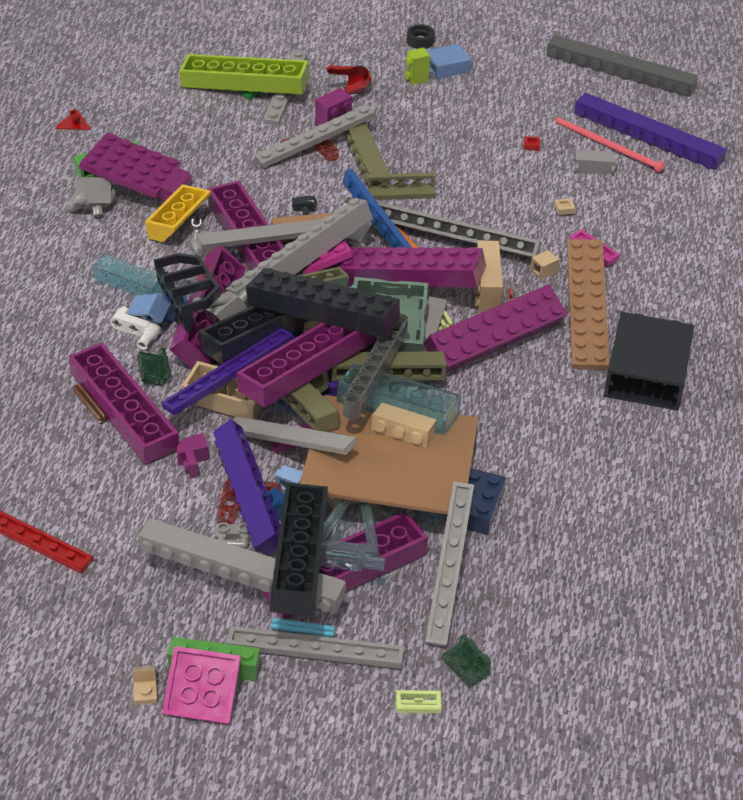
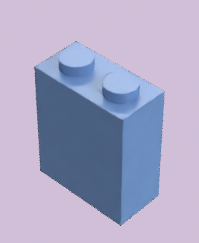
[426,44,472,79]

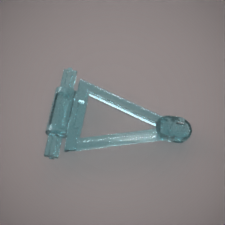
[320,499,385,572]

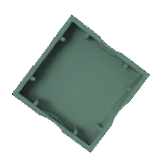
[353,277,428,352]

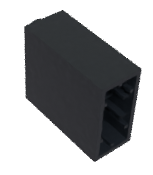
[603,311,695,411]

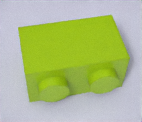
[404,48,430,85]

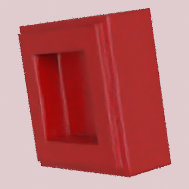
[523,136,540,151]

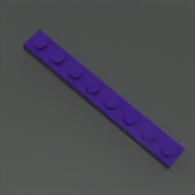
[161,328,294,416]

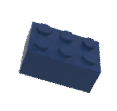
[467,468,506,535]

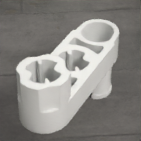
[110,307,161,350]

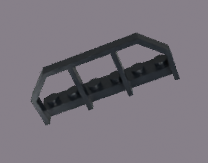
[153,253,221,331]

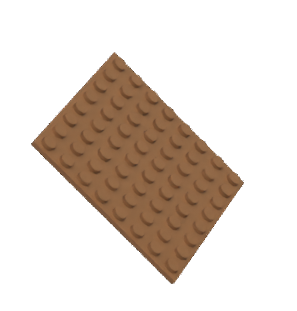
[299,395,478,515]

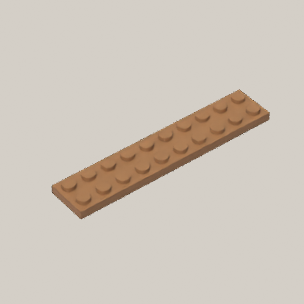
[567,239,610,370]

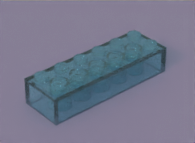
[337,363,462,434]

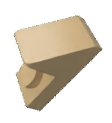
[132,665,157,706]

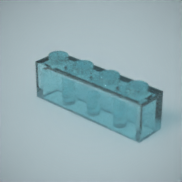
[92,254,163,295]

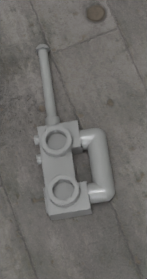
[214,522,252,549]

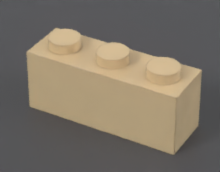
[371,402,437,448]

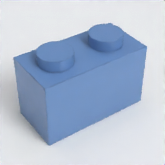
[127,293,170,323]

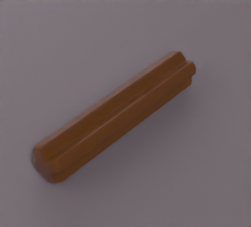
[73,383,108,424]

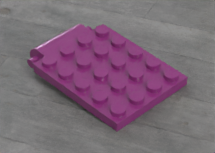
[79,133,192,203]

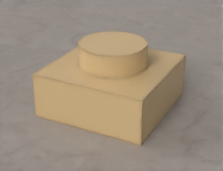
[554,198,576,215]

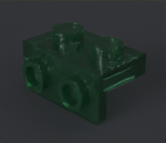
[137,347,171,386]
[442,634,491,688]

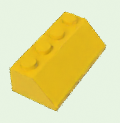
[145,184,211,242]

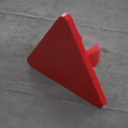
[55,109,91,130]

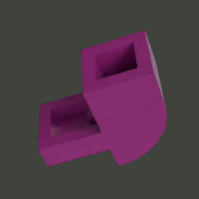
[177,433,209,479]

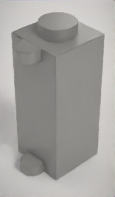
[574,150,618,175]
[345,221,377,248]

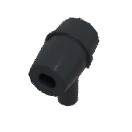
[292,195,317,215]

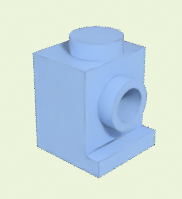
[275,465,303,492]

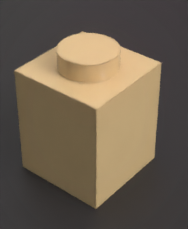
[530,250,559,280]

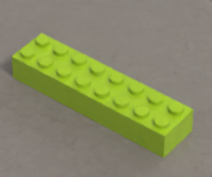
[179,54,310,95]

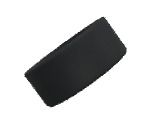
[406,24,435,49]

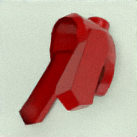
[326,65,372,95]

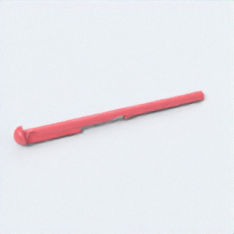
[556,117,665,173]

